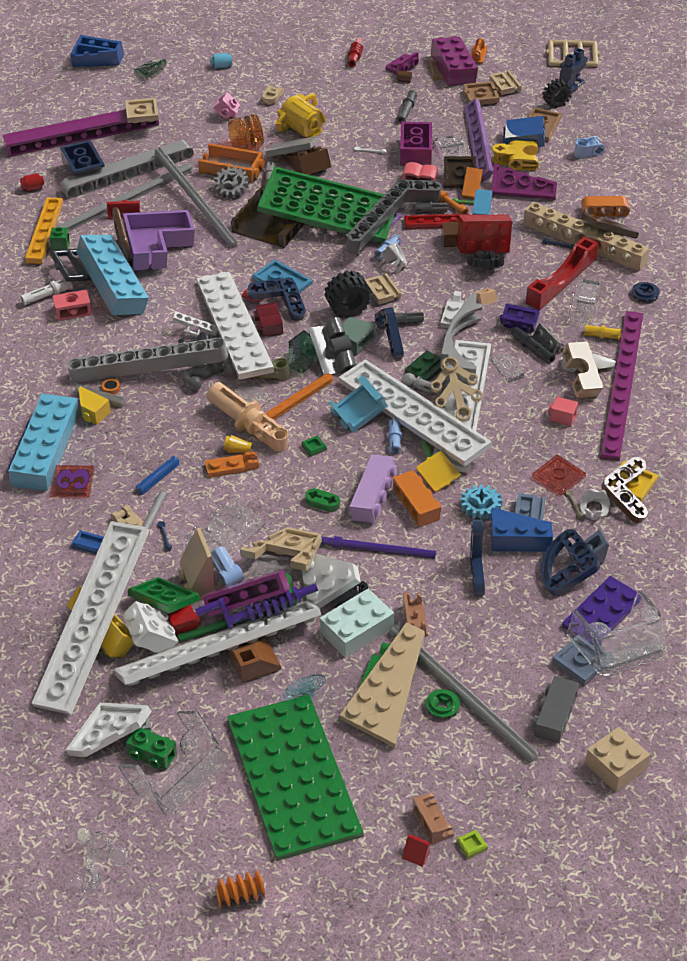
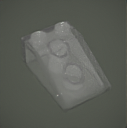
[432,134,471,176]

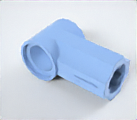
[211,547,244,588]

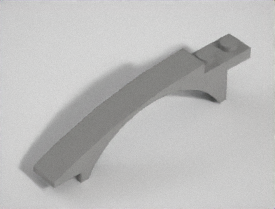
[440,292,483,390]

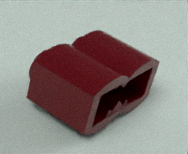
[253,302,284,336]

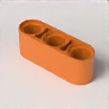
[581,196,630,217]

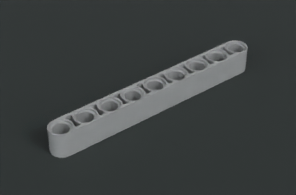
[59,140,194,199]
[67,338,228,382]

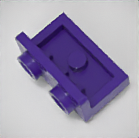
[500,303,540,332]

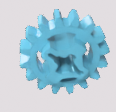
[460,484,503,520]

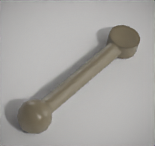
[565,490,584,520]

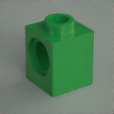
[49,227,70,250]

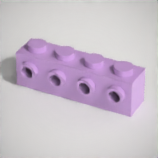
[350,455,397,523]

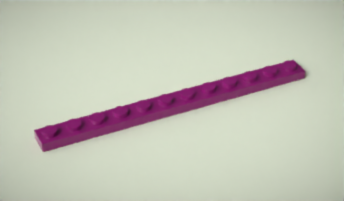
[601,311,644,461]

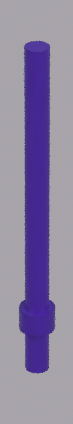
[321,536,436,558]

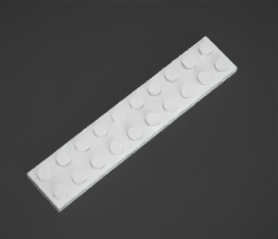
[196,272,274,380]
[433,340,491,473]
[339,359,492,467]
[31,521,149,715]
[114,601,321,686]

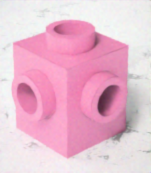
[213,92,240,120]

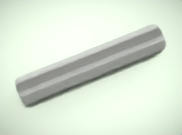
[74,385,125,408]

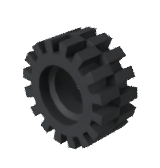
[542,78,572,108]

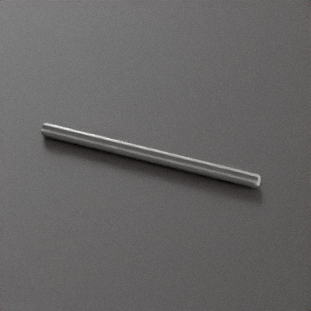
[154,147,238,248]
[58,163,192,231]
[389,624,538,762]

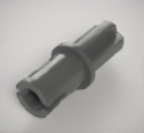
[416,201,448,214]
[395,311,424,325]

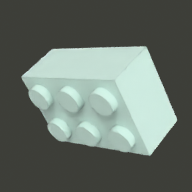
[320,589,394,658]

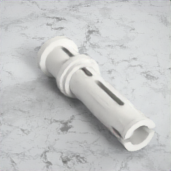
[20,278,73,306]

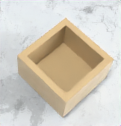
[585,727,650,792]

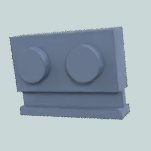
[515,493,546,520]

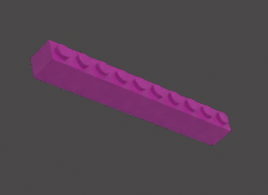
[3,109,159,157]

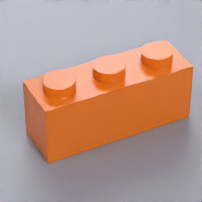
[393,470,442,527]

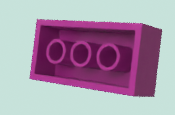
[430,36,478,86]

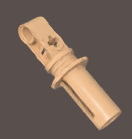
[207,382,288,452]

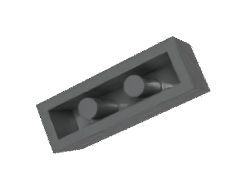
[532,676,579,744]

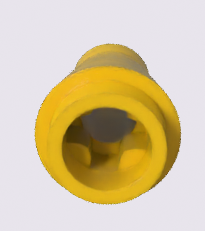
[223,435,252,453]

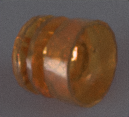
[228,114,264,150]

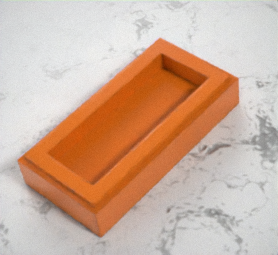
[462,167,483,199]

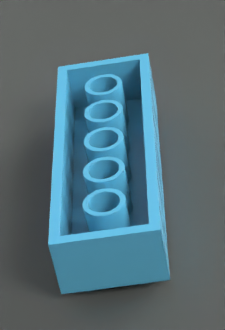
[76,234,149,315]
[9,394,79,491]

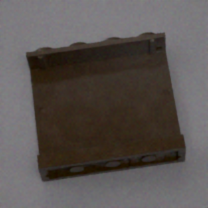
[231,185,315,248]

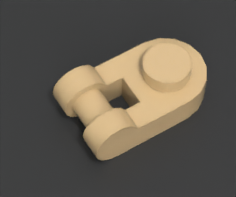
[262,85,284,104]
[110,504,143,526]

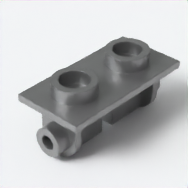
[533,322,564,354]

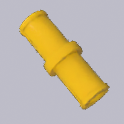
[584,324,621,340]

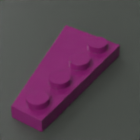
[491,163,557,200]

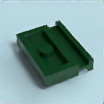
[405,350,442,381]

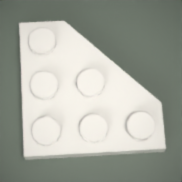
[302,554,361,608]
[66,703,152,757]

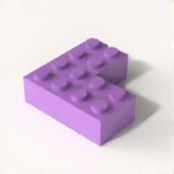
[123,210,195,270]

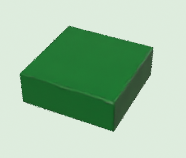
[301,435,327,457]

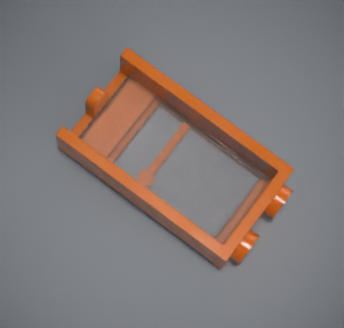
[198,143,265,183]

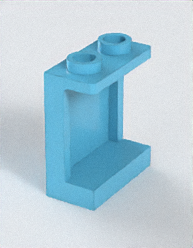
[329,375,388,432]

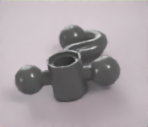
[183,361,236,391]

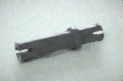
[396,90,418,123]

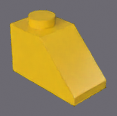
[78,386,111,425]

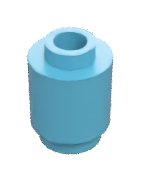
[210,53,232,69]

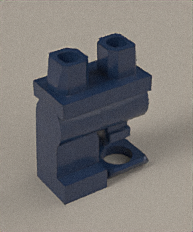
[559,48,588,94]

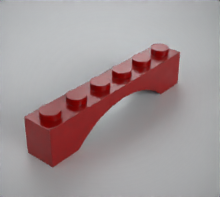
[526,237,598,310]

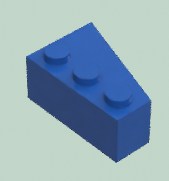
[70,35,124,67]
[490,507,553,552]

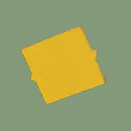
[416,450,461,493]

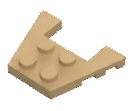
[240,527,322,571]

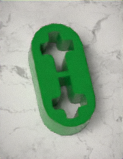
[305,488,340,512]

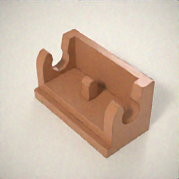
[403,592,428,636]
[412,793,454,845]

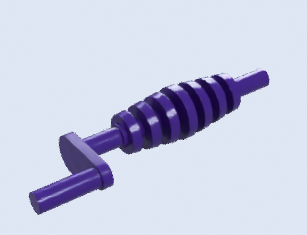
[195,584,318,630]

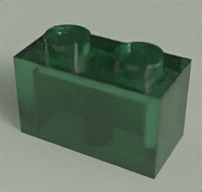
[288,330,316,374]

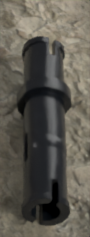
[511,326,556,364]

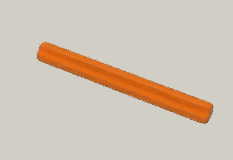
[265,373,333,420]

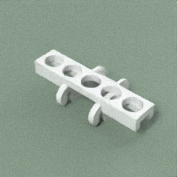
[172,311,217,338]

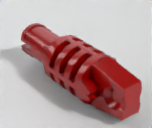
[347,37,364,67]

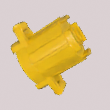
[275,93,326,137]

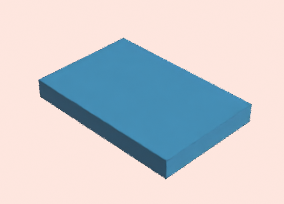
[252,260,313,300]

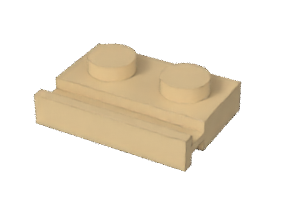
[489,70,522,95]
[365,273,401,305]

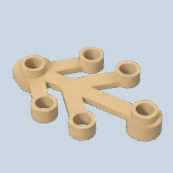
[431,357,483,422]

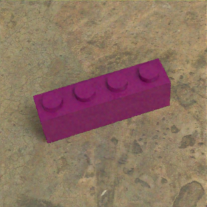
[202,569,290,617]

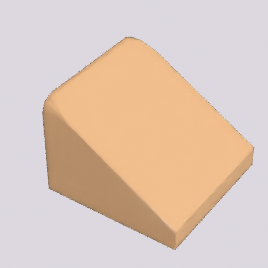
[474,288,498,306]

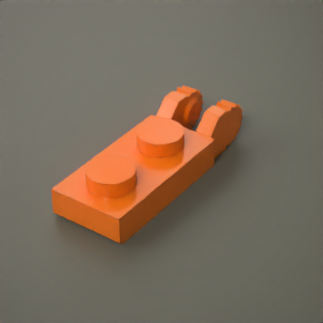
[205,451,260,478]

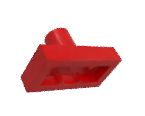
[107,200,141,219]

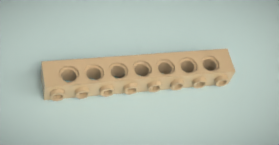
[523,202,650,271]

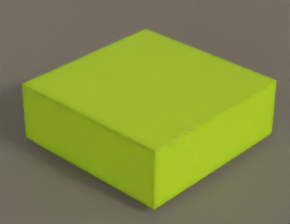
[456,830,488,859]

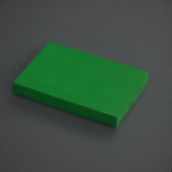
[128,577,200,613]

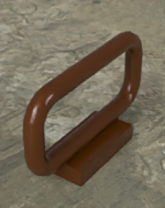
[112,207,131,264]

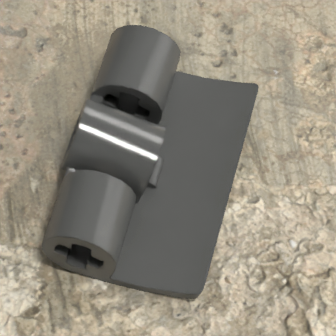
[308,317,356,375]

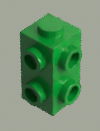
[126,728,177,770]

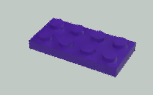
[562,576,644,645]

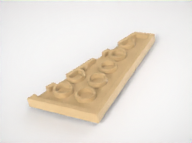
[340,622,425,748]

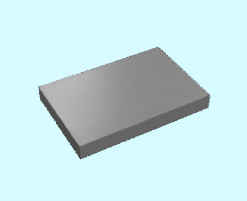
[265,136,318,157]

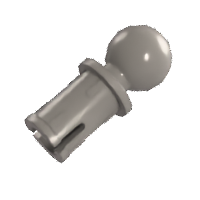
[402,373,436,394]

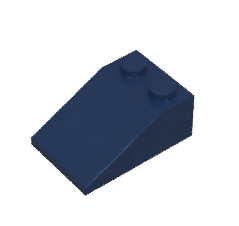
[60,140,105,174]

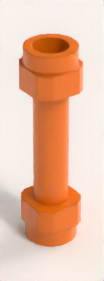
[439,190,469,214]

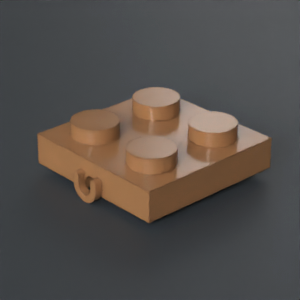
[463,81,499,105]

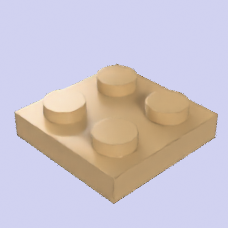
[125,98,159,123]

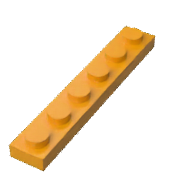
[25,197,63,264]

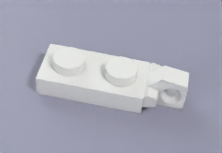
[440,291,464,328]

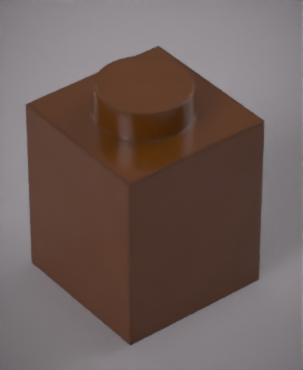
[441,222,458,247]

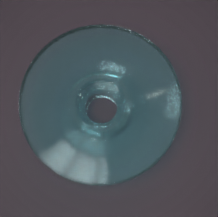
[285,674,326,697]

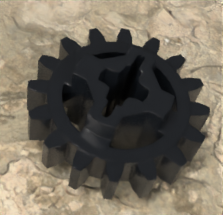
[467,250,504,271]

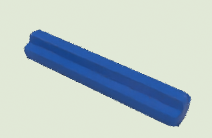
[136,456,180,495]

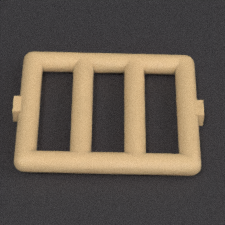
[546,40,600,68]

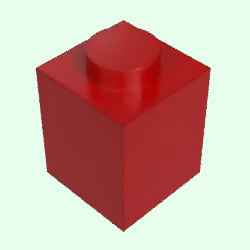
[167,605,200,638]

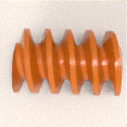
[215,870,265,909]

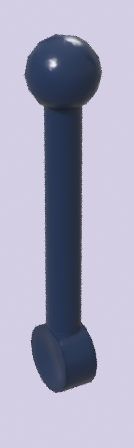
[543,238,575,249]
[157,521,172,551]

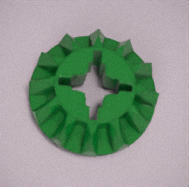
[426,689,460,719]

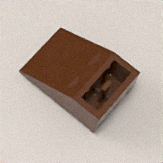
[281,146,331,175]

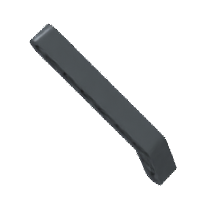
[345,180,442,254]

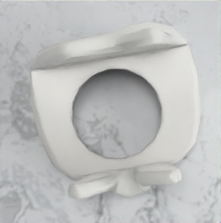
[380,243,407,273]
[580,489,610,521]

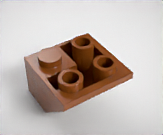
[227,637,281,683]

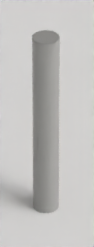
[143,491,167,530]

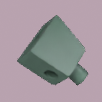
[343,317,376,355]

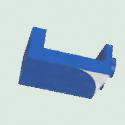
[503,116,545,147]

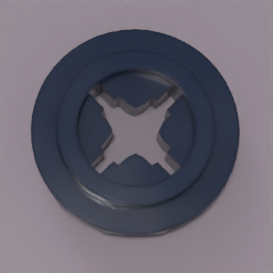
[632,282,660,302]

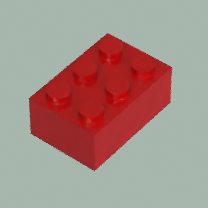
[456,214,513,253]

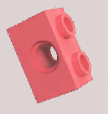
[52,290,92,321]

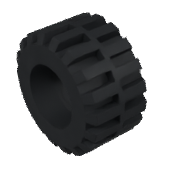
[324,270,372,318]

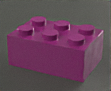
[400,122,432,165]

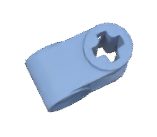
[574,136,605,159]

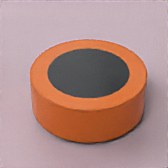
[102,379,120,395]

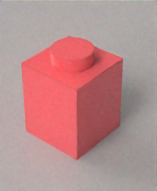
[548,397,578,426]

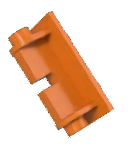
[470,38,488,63]

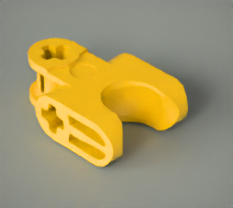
[491,140,539,171]

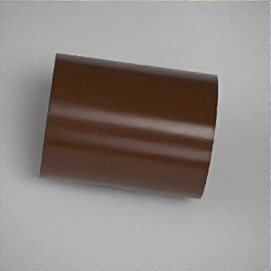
[397,70,412,82]

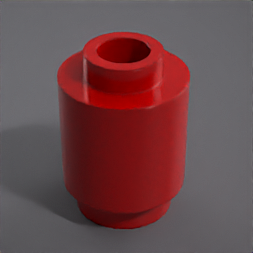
[20,173,45,192]

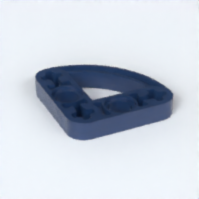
[541,529,600,597]

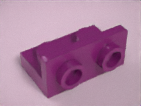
[386,52,419,75]

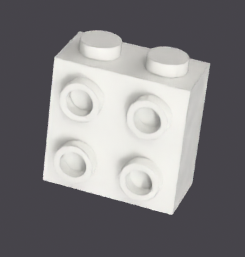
[123,601,178,653]

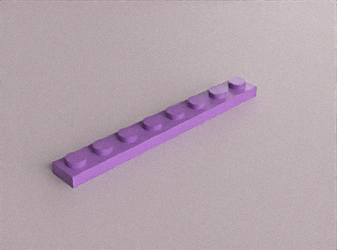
[464,98,493,182]

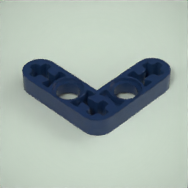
[247,278,306,321]
[374,307,404,359]
[470,520,485,596]

